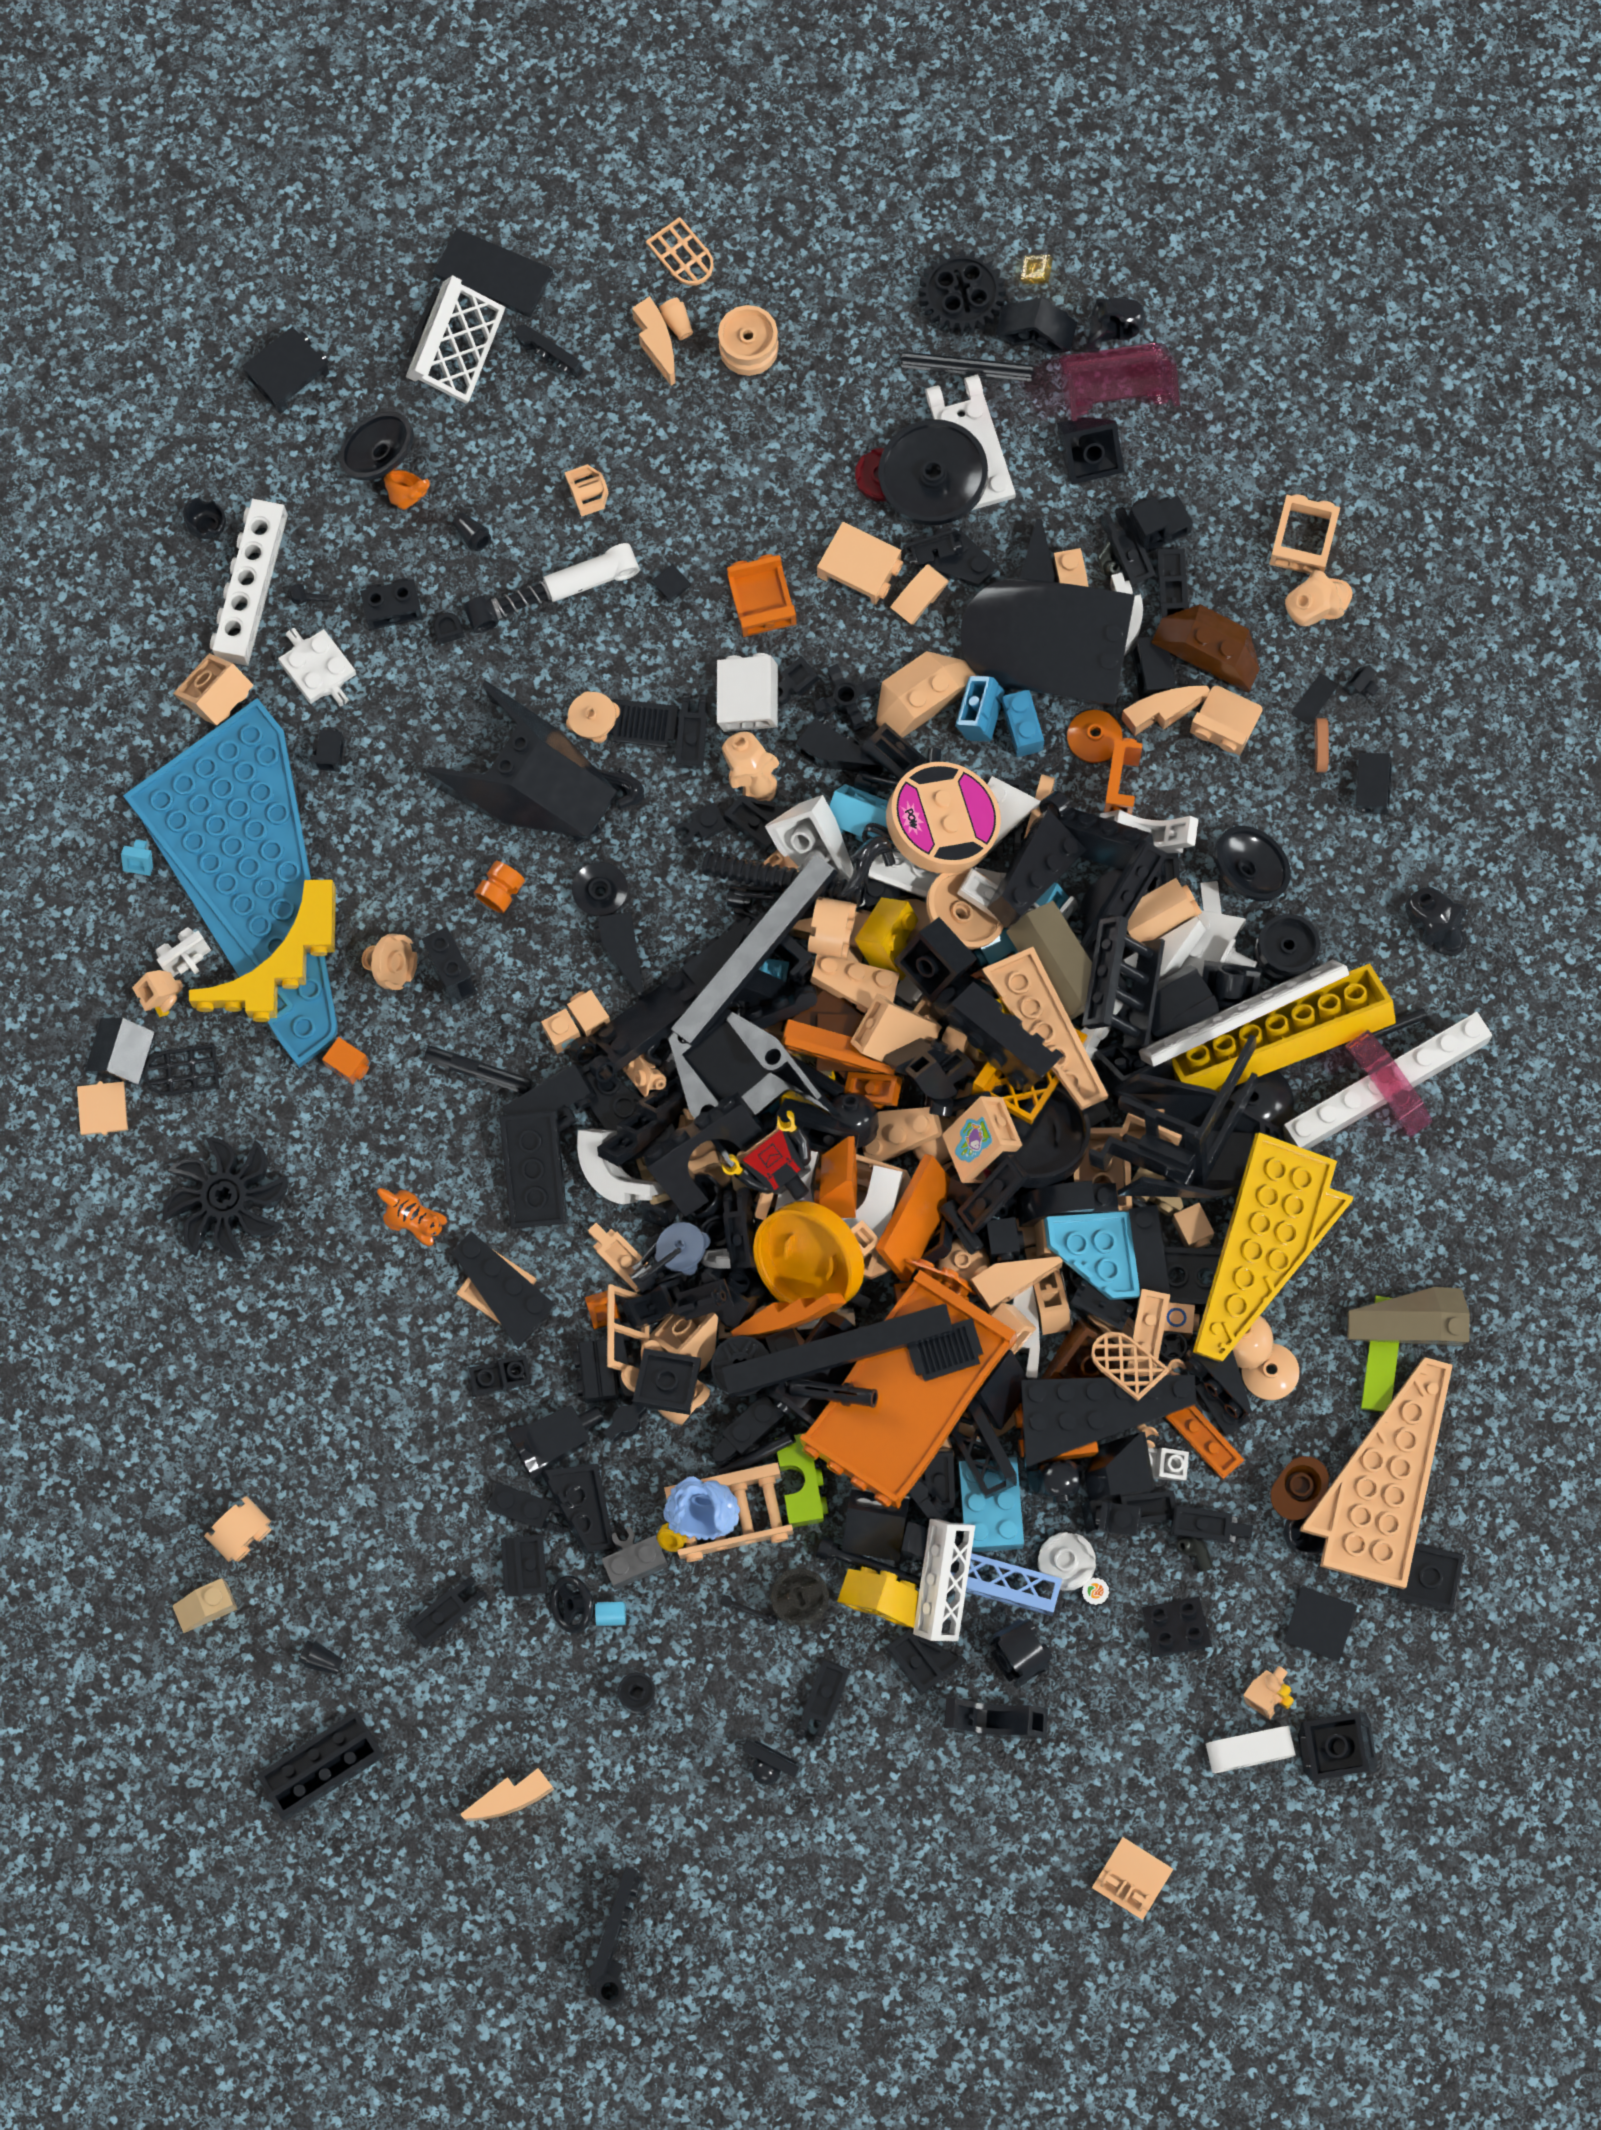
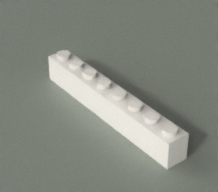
[1282,1012,1492,1150]

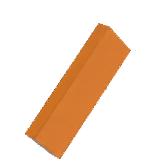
[1164,1406,1244,1480]

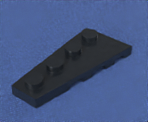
[452,1231,556,1349]

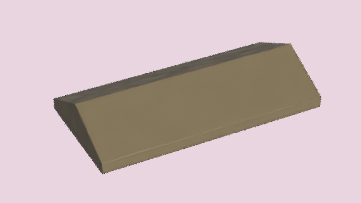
[1006,901,1092,1021]

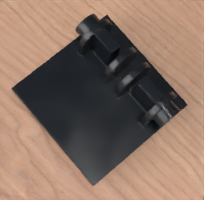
[1142,1597,1212,1659]

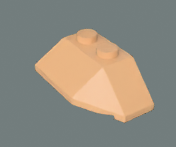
[876,651,977,738]

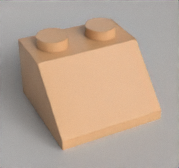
[173,653,253,726]

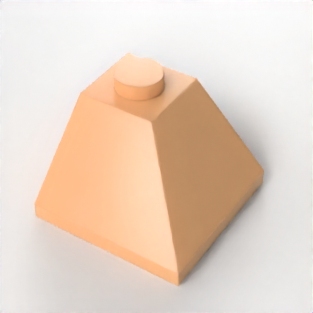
[649,1313,718,1372]

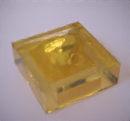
[1020,254,1053,284]

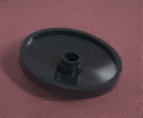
[878,419,988,525]

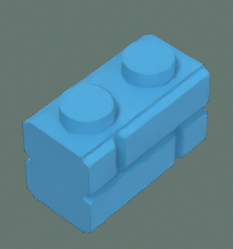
[955,676,1005,742]
[1002,690,1044,757]

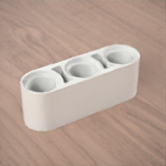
[1206,1726,1296,1773]

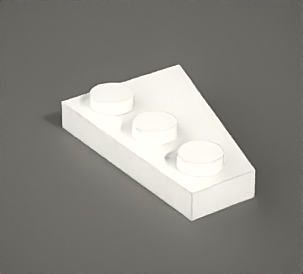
[978,776,1041,864]
[1178,910,1246,977]

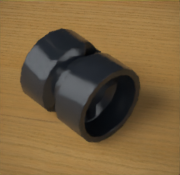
[617,1672,658,1715]

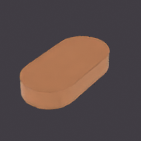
[1315,718,1329,773]

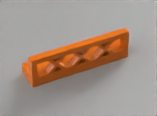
[781,1019,895,1076]

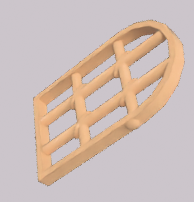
[646,217,714,286]

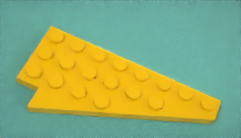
[1193,1133,1353,1362]

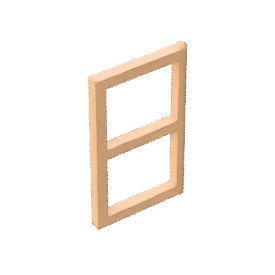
[607,1284,649,1371]

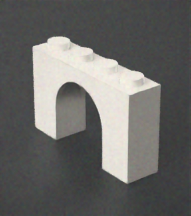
[774,1151,904,1239]

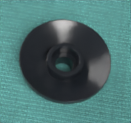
[572,862,628,916]

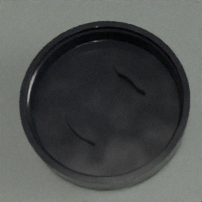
[987,1077,1091,1188]

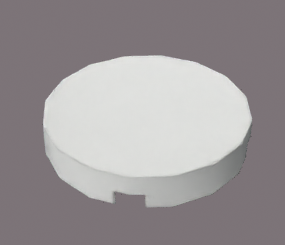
[1038,1532,1096,1591]

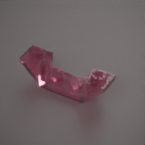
[1345,1029,1433,1138]

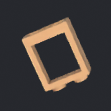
[1269,494,1340,574]

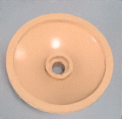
[927,869,1004,949]

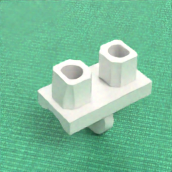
[156,928,211,977]

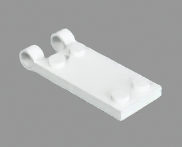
[925,374,1016,510]

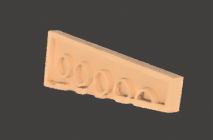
[982,947,1108,1110]

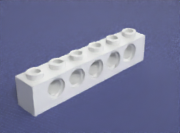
[210,499,288,666]

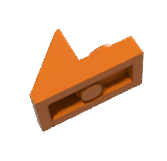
[844,1072,902,1110]

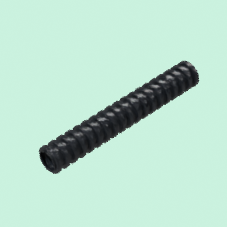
[702,851,866,907]

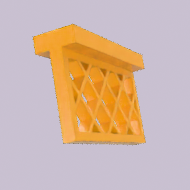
[971,1028,1088,1124]

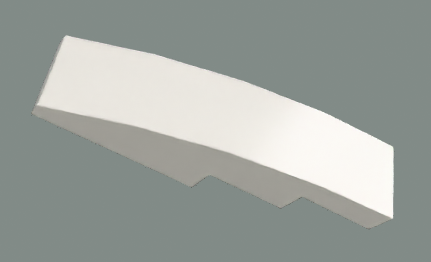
[1013,1286,1040,1380]

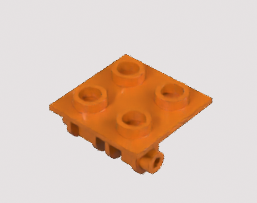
[906,1258,977,1301]

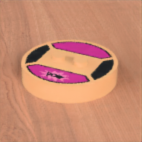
[886,762,1001,874]

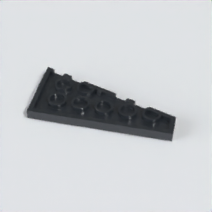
[1020,1375,1196,1468]

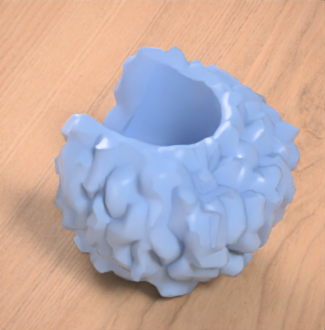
[663,1476,740,1540]

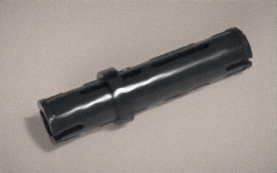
[790,1378,878,1408]

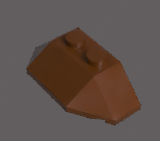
[1151,604,1260,693]

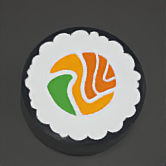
[1081,1577,1110,1607]

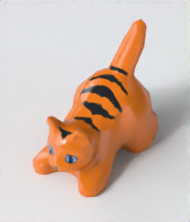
[377,1188,447,1247]

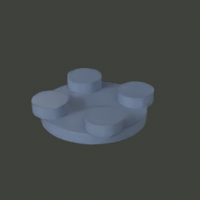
[655,1222,710,1275]

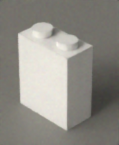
[717,653,778,732]

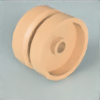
[718,305,779,376]

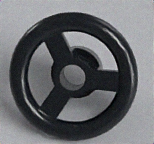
[550,1575,593,1633]

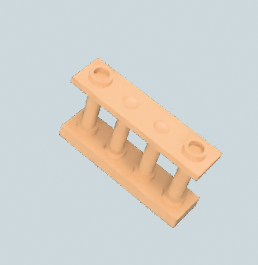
[664,1462,793,1562]

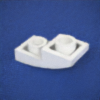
[1148,1448,1189,1481]

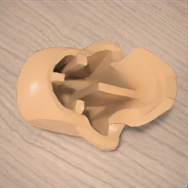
[1285,570,1353,626]
[722,732,780,801]

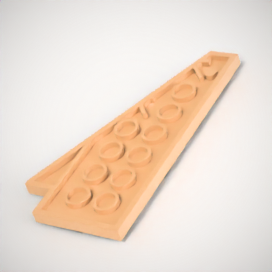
[1300,1357,1452,1589]

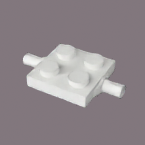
[278,628,356,706]

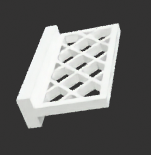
[406,275,506,404]

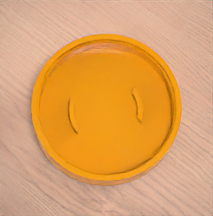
[753,1201,864,1312]

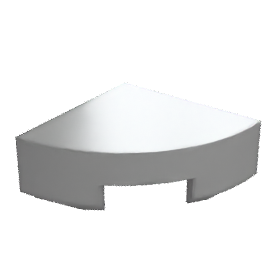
[700,1249,730,1268]

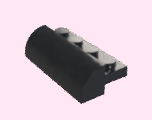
[257,1710,385,1822]

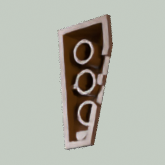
[1041,1318,1128,1379]

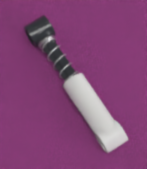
[464,543,640,633]

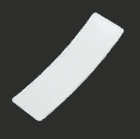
[1201,881,1222,914]

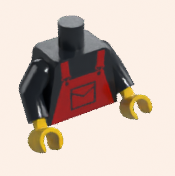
[721,1111,811,1201]

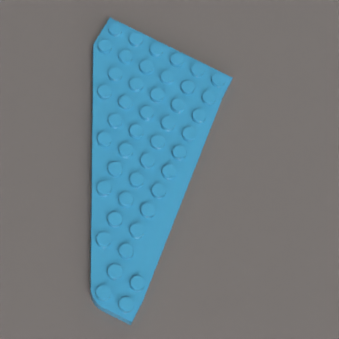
[123,698,338,1068]

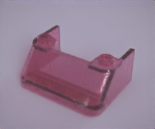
[1059,343,1180,421]

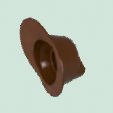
[1270,1456,1329,1520]

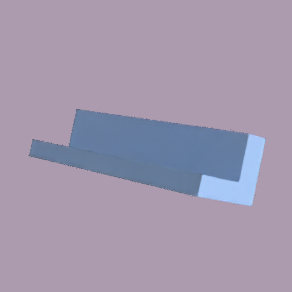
[950,1553,1062,1616]

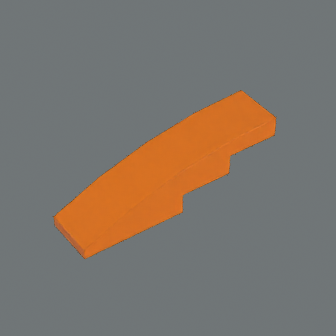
[730,1293,846,1336]

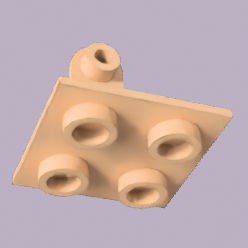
[1092,1837,1173,1920]

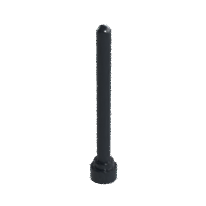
[816,1535,952,1598]

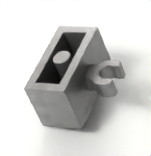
[602,1527,668,1590]

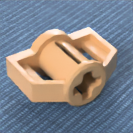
[564,464,609,517]

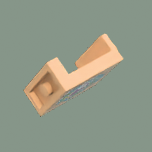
[942,1096,1022,1183]

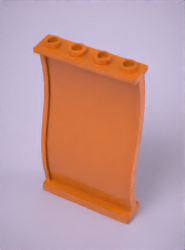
[800,1270,1017,1509]

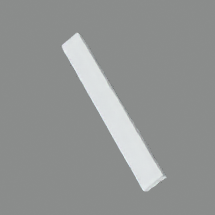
[1139,960,1349,1067]

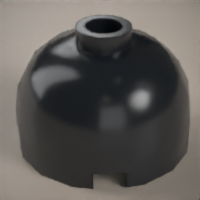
[824,1093,879,1148]

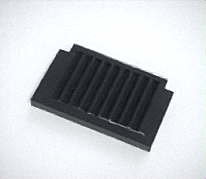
[608,699,679,748]
[908,1318,984,1382]

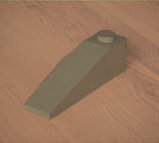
[1347,1287,1470,1346]

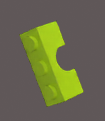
[775,1433,829,1528]

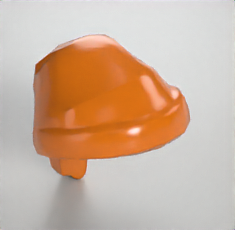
[384,469,430,510]

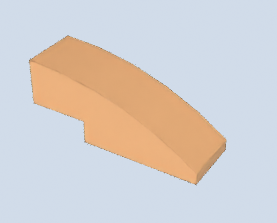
[632,296,675,386]
[1122,686,1210,736]
[461,1768,555,1821]

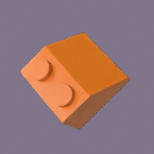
[814,1136,858,1218]

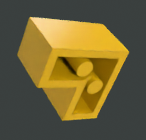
[854,897,919,981]
[837,1567,919,1628]

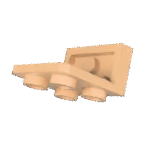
[1190,686,1262,756]

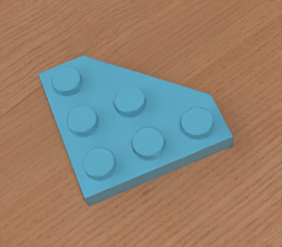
[1044,1211,1140,1300]

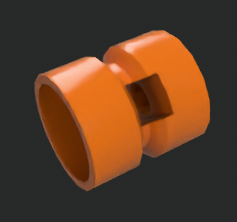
[474,861,525,914]

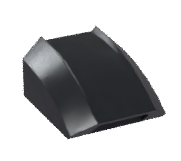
[1151,965,1219,1040]
[1298,1712,1377,1781]

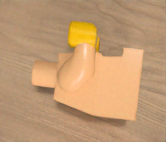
[132,970,183,1017]
[1243,1666,1294,1719]

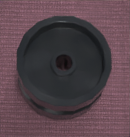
[1253,914,1321,984]

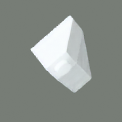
[765,795,865,908]

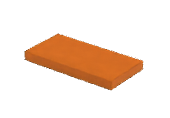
[875,1154,950,1282]

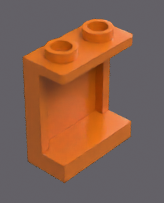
[727,554,797,637]
[1104,738,1143,815]

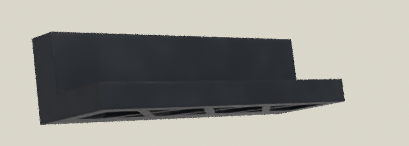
[951,1396,1017,1499]

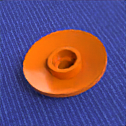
[1067,710,1122,763]

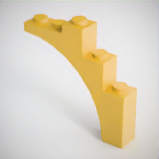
[189,880,336,1022]

